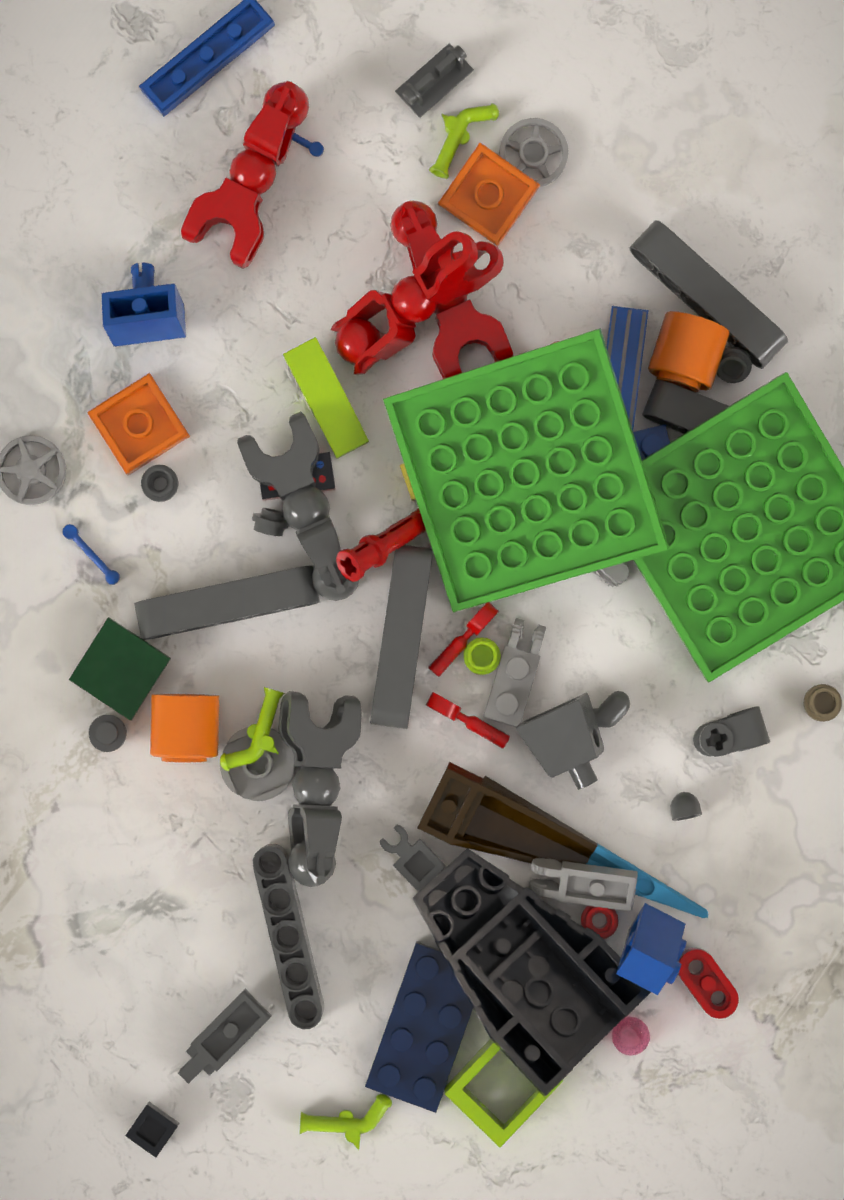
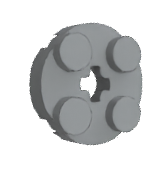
[220,727,295,801]

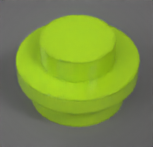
[463,637,501,675]

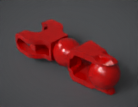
[181,81,309,269]
[390,200,513,379]
[331,231,504,375]

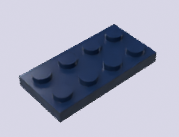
[365,942,473,1113]

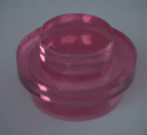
[612,1017,650,1056]

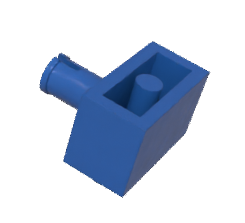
[101,262,186,347]
[616,903,687,995]

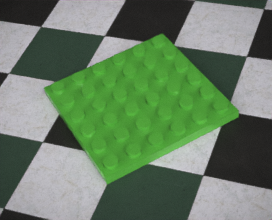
[383,328,669,612]
[633,372,844,683]

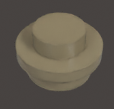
[803,684,842,722]

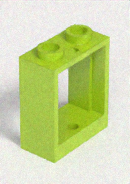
[444,1039,563,1148]

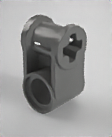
[693,706,770,757]

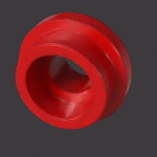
[581,906,619,939]

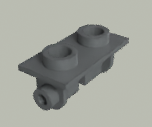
[395,43,474,118]

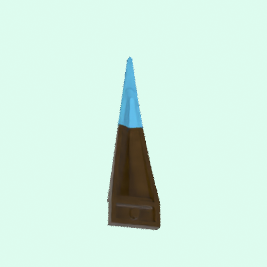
[417,762,708,918]

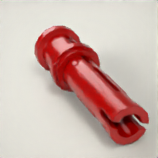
[336,508,426,582]

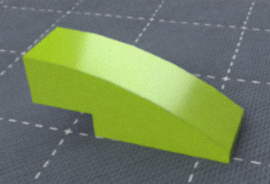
[283,337,369,459]

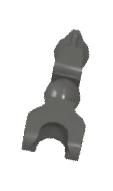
[237,411,359,601]
[278,691,361,887]

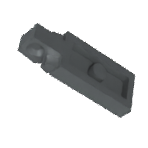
[178,988,272,1084]

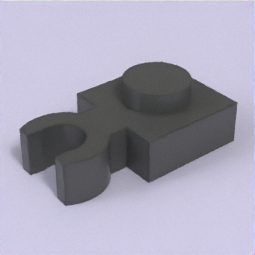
[379,824,446,892]

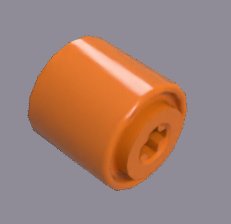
[648,311,730,392]
[150,694,219,763]

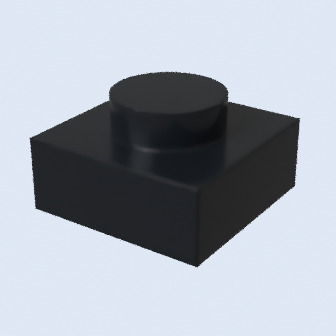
[125,1102,180,1158]

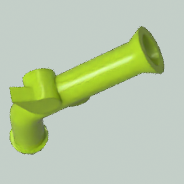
[429,103,499,179]
[220,687,285,771]
[299,1094,392,1150]

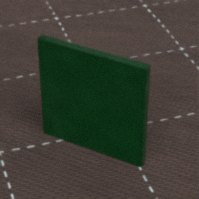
[69,617,171,721]

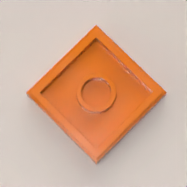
[438,143,540,247]
[87,373,190,475]

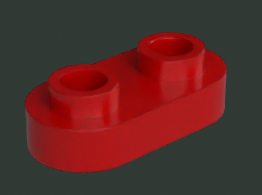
[677,948,739,1019]

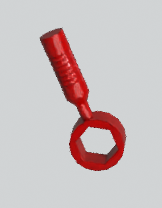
[428,602,499,677]
[426,692,510,749]

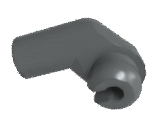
[593,691,630,728]

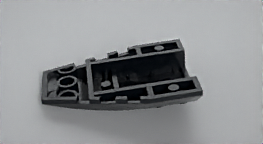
[412,848,651,1097]

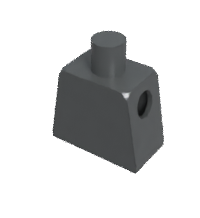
[516,693,604,790]

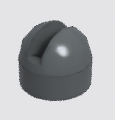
[670,792,702,821]

